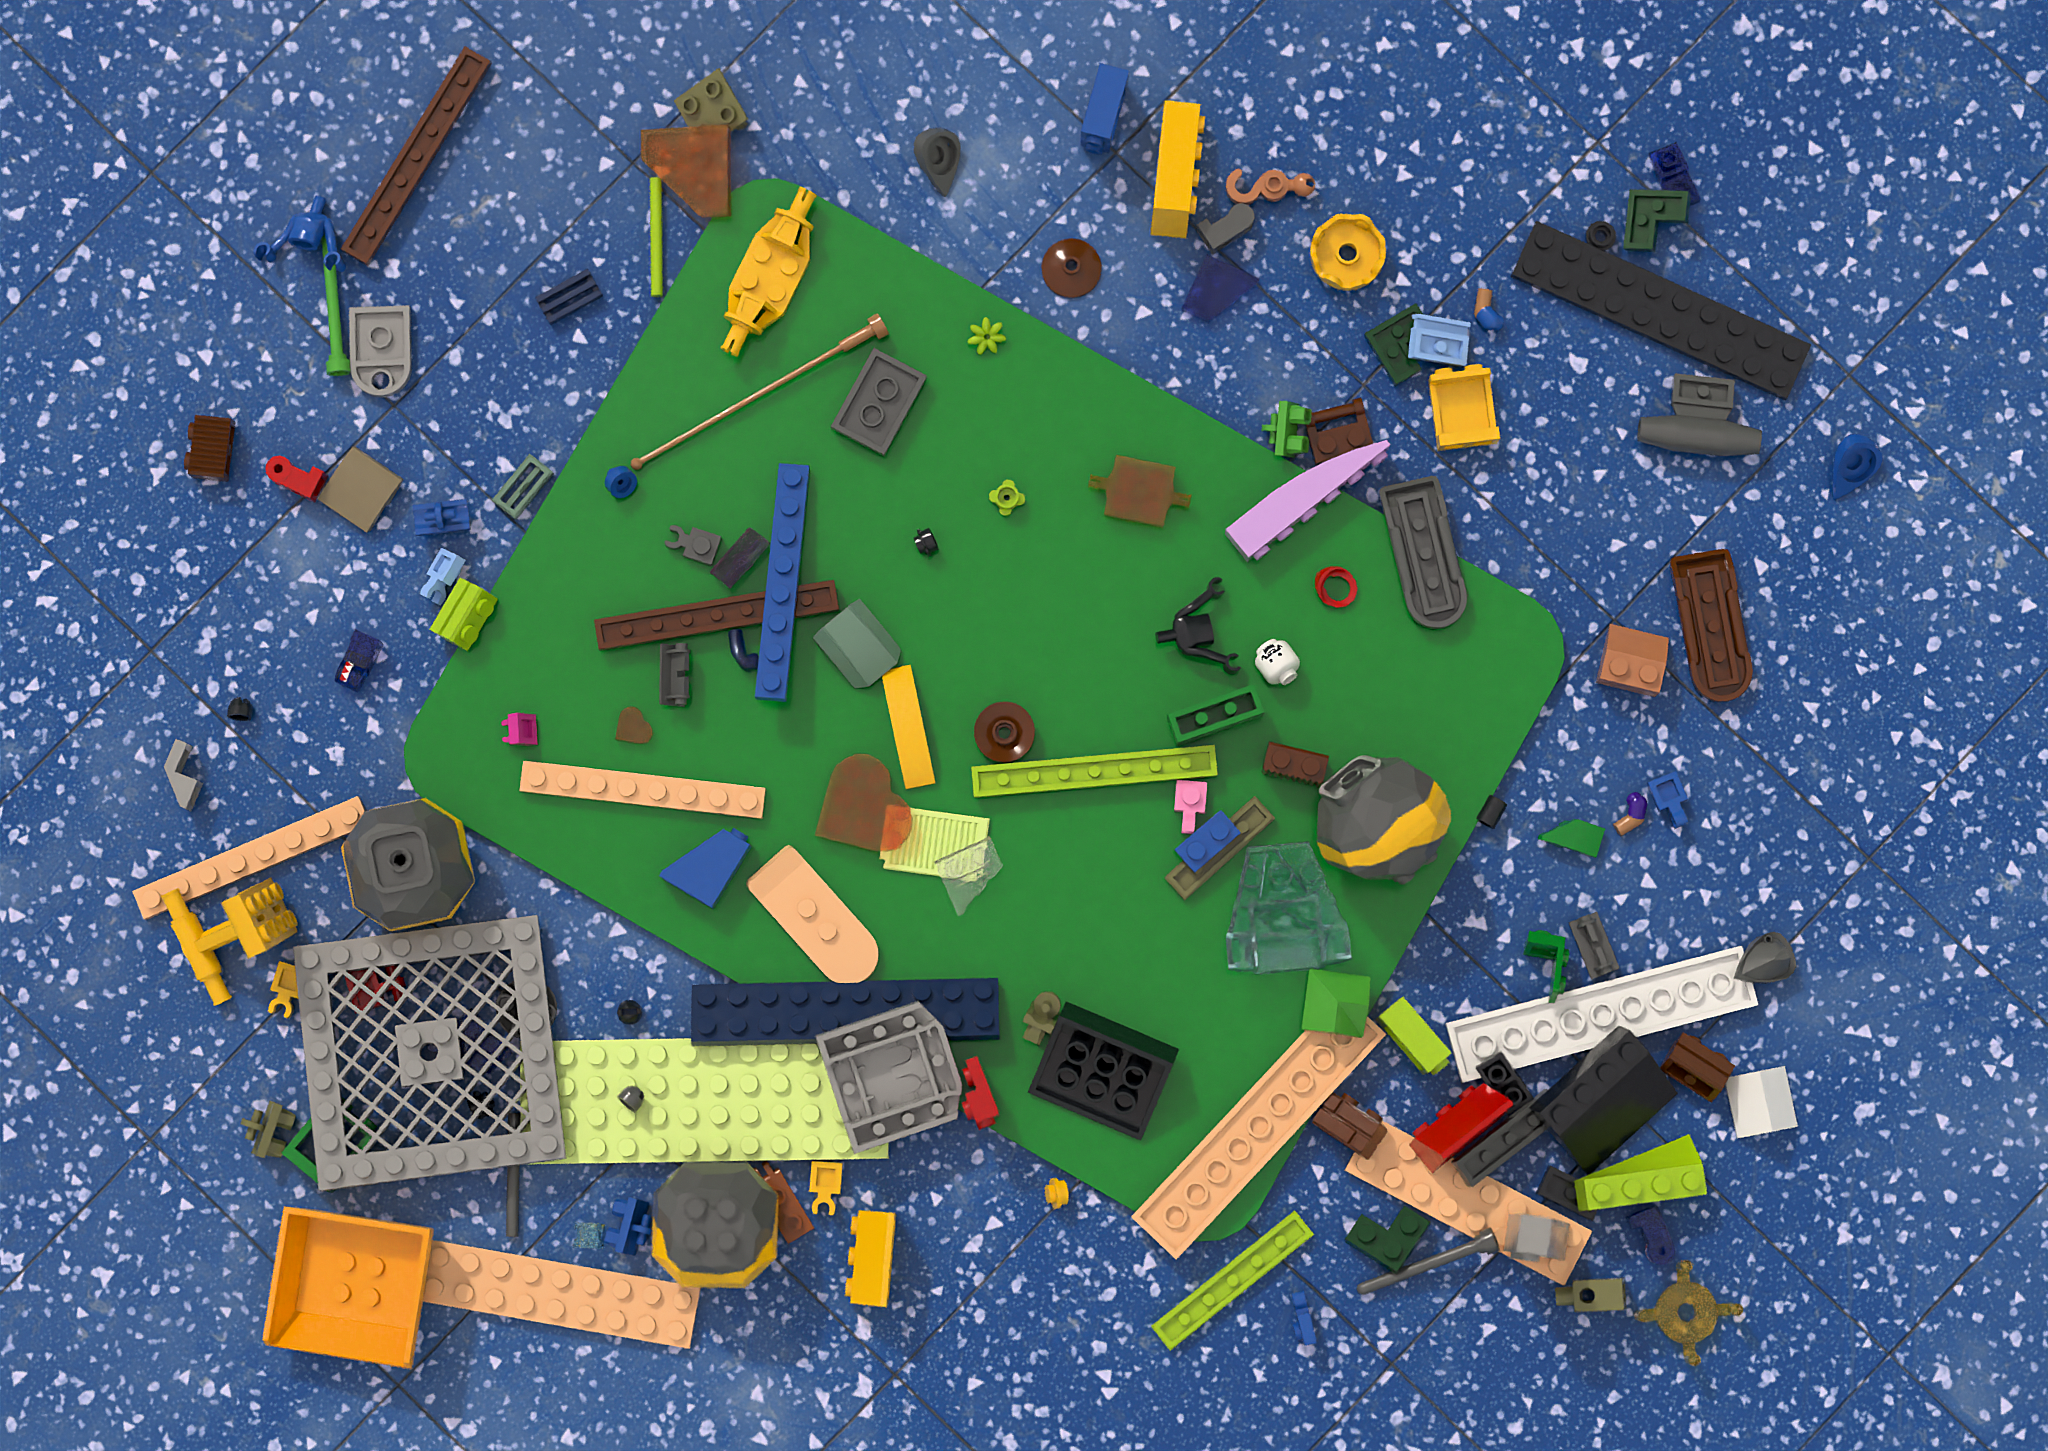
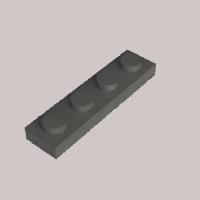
[1451,1089,1548,1187]

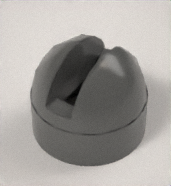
[617,1086,644,1113]

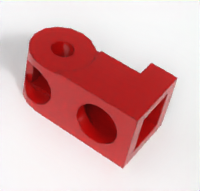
[265,456,328,503]

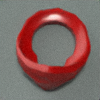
[1315,566,1358,608]

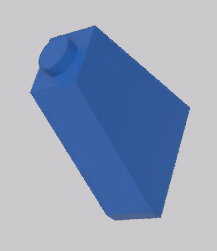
[659,828,751,910]

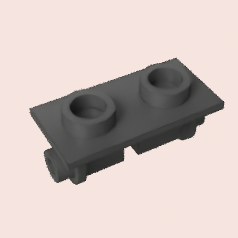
[659,643,691,707]
[1569,912,1620,979]

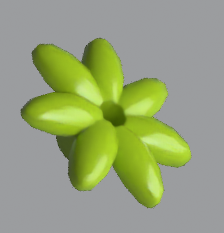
[967,317,1006,355]

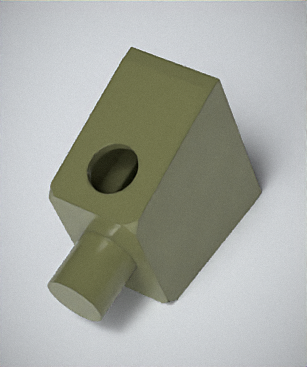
[1555,1277,1627,1312]

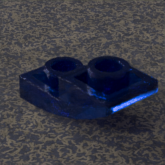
[1649,142,1700,206]

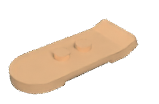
[746,845,879,983]

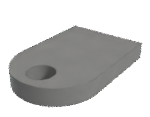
[349,305,412,397]

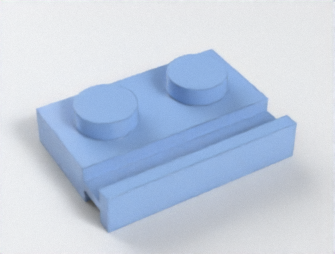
[1408,314,1471,367]

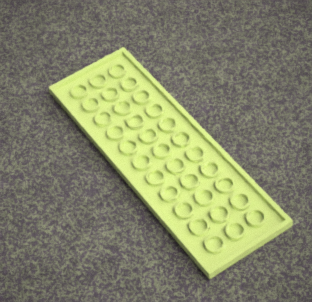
[520,1038,889,1164]

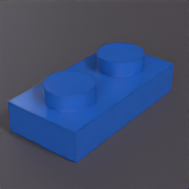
[1174,810,1241,873]

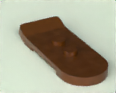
[1670,549,1753,702]

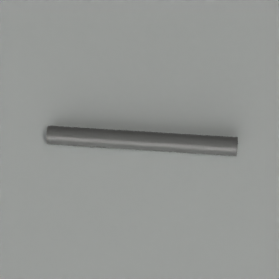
[506,1113,520,1237]

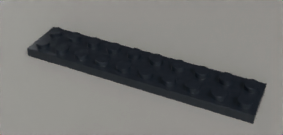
[1511,221,1812,400]

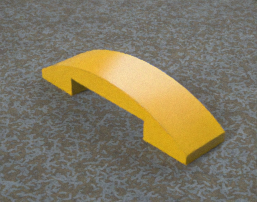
[882,665,935,790]

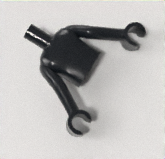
[1155,577,1241,674]

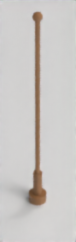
[631,313,889,470]

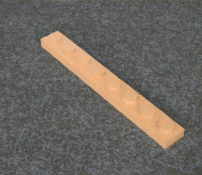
[519,761,766,819]
[132,796,365,920]

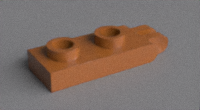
[753,1161,815,1244]

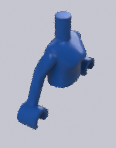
[253,196,346,272]

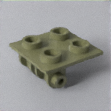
[673,68,748,152]

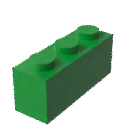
[1167,684,1265,746]

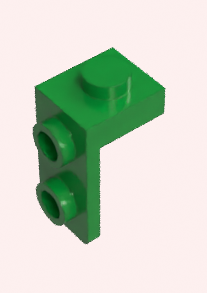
[1523,930,1569,1004]

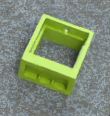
[1375,997,1452,1075]

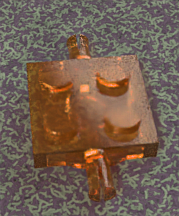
[1088,455,1192,527]

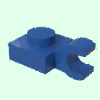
[1647,771,1688,829]

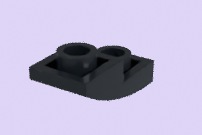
[1475,1051,1534,1115]

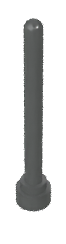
[1357,1227,1500,1295]

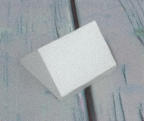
[1725,1066,1798,1138]

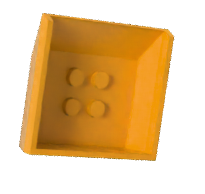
[262,1207,434,1369]

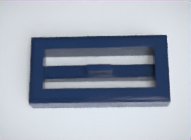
[535,269,603,325]

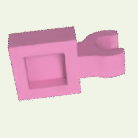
[1174,780,1207,834]

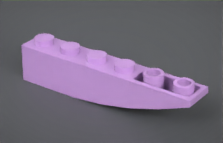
[1225,440,1390,562]

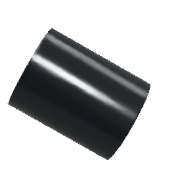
[1476,795,1507,829]

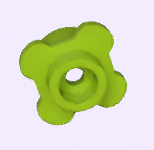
[989,480,1025,516]

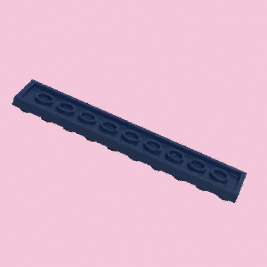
[691,978,999,1046]

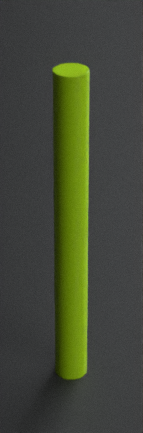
[650,177,663,297]

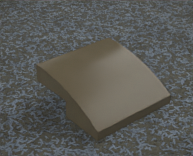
[318,446,404,533]

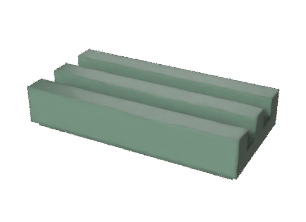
[492,454,554,520]

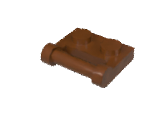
[1305,397,1373,465]

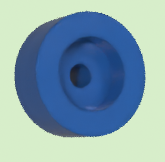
[605,466,637,498]

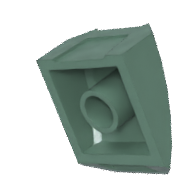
[813,598,901,688]

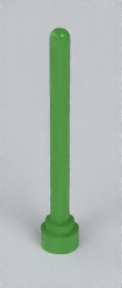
[321,234,351,376]

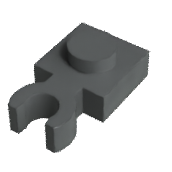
[664,525,722,566]

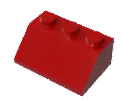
[1409,1083,1513,1174]

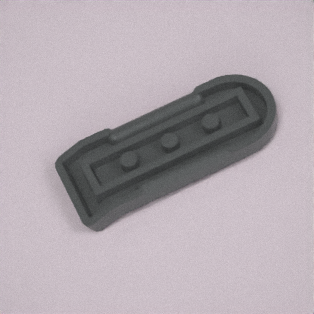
[1379,476,1467,629]

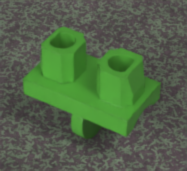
[1261,401,1312,458]

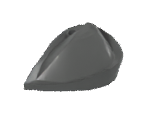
[914,128,961,197]
[1733,932,1796,984]

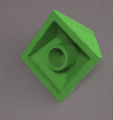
[1301,969,1371,1038]

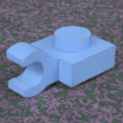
[420,548,466,605]

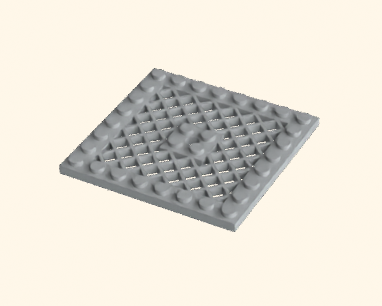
[293,915,566,1191]

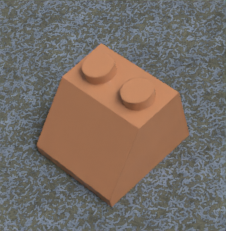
[1596,624,1669,697]

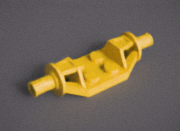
[721,187,817,357]

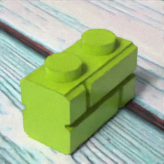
[429,577,498,651]

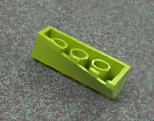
[1574,1134,1707,1211]

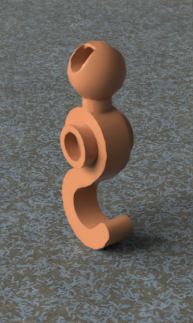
[1225,169,1316,205]

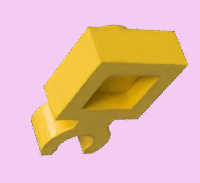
[268,961,299,1018]
[809,1161,843,1215]

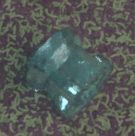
[573,1222,605,1249]

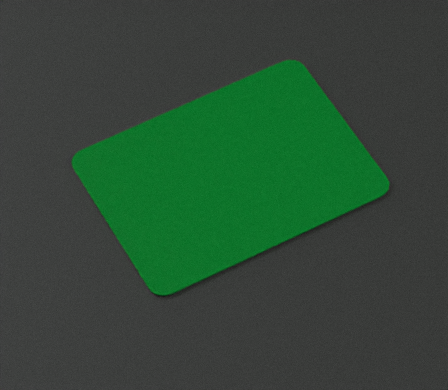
[404,178,1565,1242]

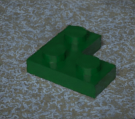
[1623,189,1691,252]
[1364,303,1423,386]
[1345,1205,1430,1275]

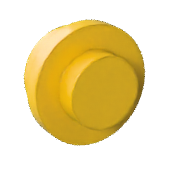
[1045,1178,1069,1209]

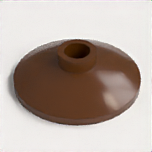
[1042,238,1101,298]
[974,701,1035,763]

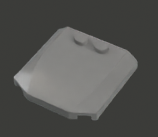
[815,1001,962,1154]

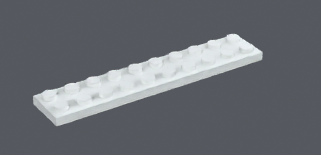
[1445,946,1758,1083]

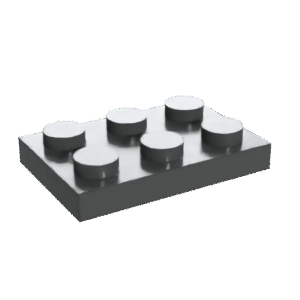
[831,348,927,457]

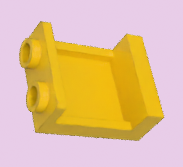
[1428,364,1500,451]

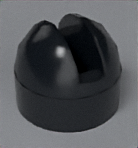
[227,697,252,721]
[617,1000,642,1025]

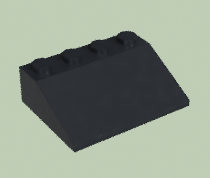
[1028,1001,1179,1140]
[1529,1025,1678,1175]

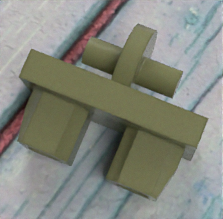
[1023,991,1061,1045]
[240,1100,296,1158]

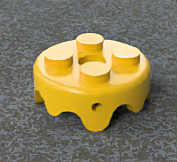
[1310,214,1386,291]

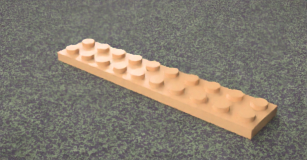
[1131,1016,1386,1259]
[423,1240,701,1349]

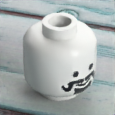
[1255,639,1300,685]

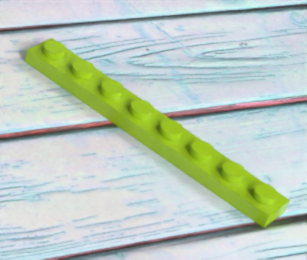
[971,745,1217,798]

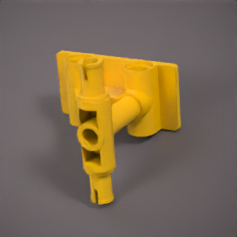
[161,877,297,1006]

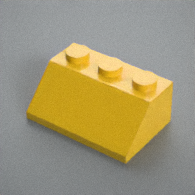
[845,1210,896,1307]

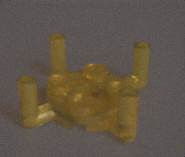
[1634,1260,1743,1366]

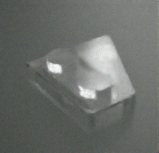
[934,836,1003,916]

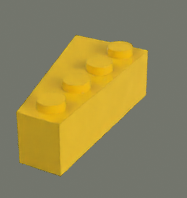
[1150,100,1205,238]

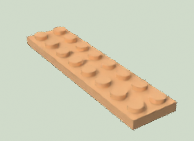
[1344,1121,1592,1286]

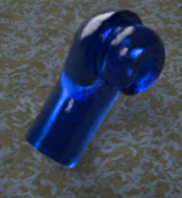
[728,629,759,672]

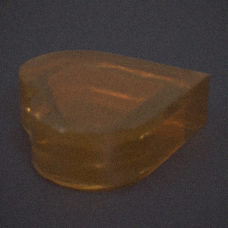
[615,707,653,744]

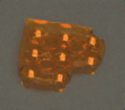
[815,754,913,852]

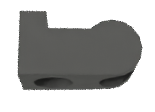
[1196,203,1254,255]

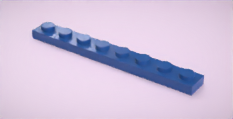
[755,463,810,702]

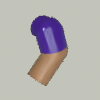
[1613,792,1648,836]

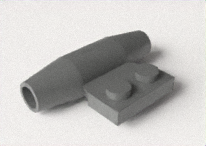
[1637,373,1762,456]

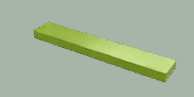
[1151,1210,1314,1351]

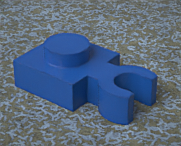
[1291,1291,1317,1346]

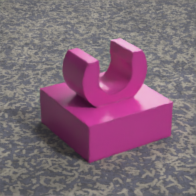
[501,713,538,746]

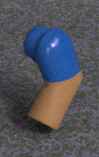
[1474,288,1504,331]

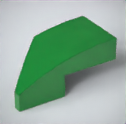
[1538,819,1605,858]

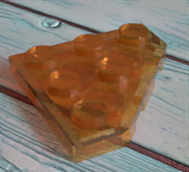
[641,125,731,218]

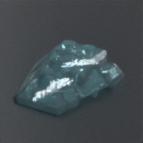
[1226,842,1352,974]

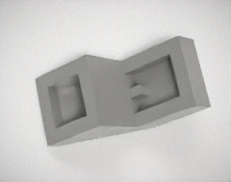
[164,739,203,811]

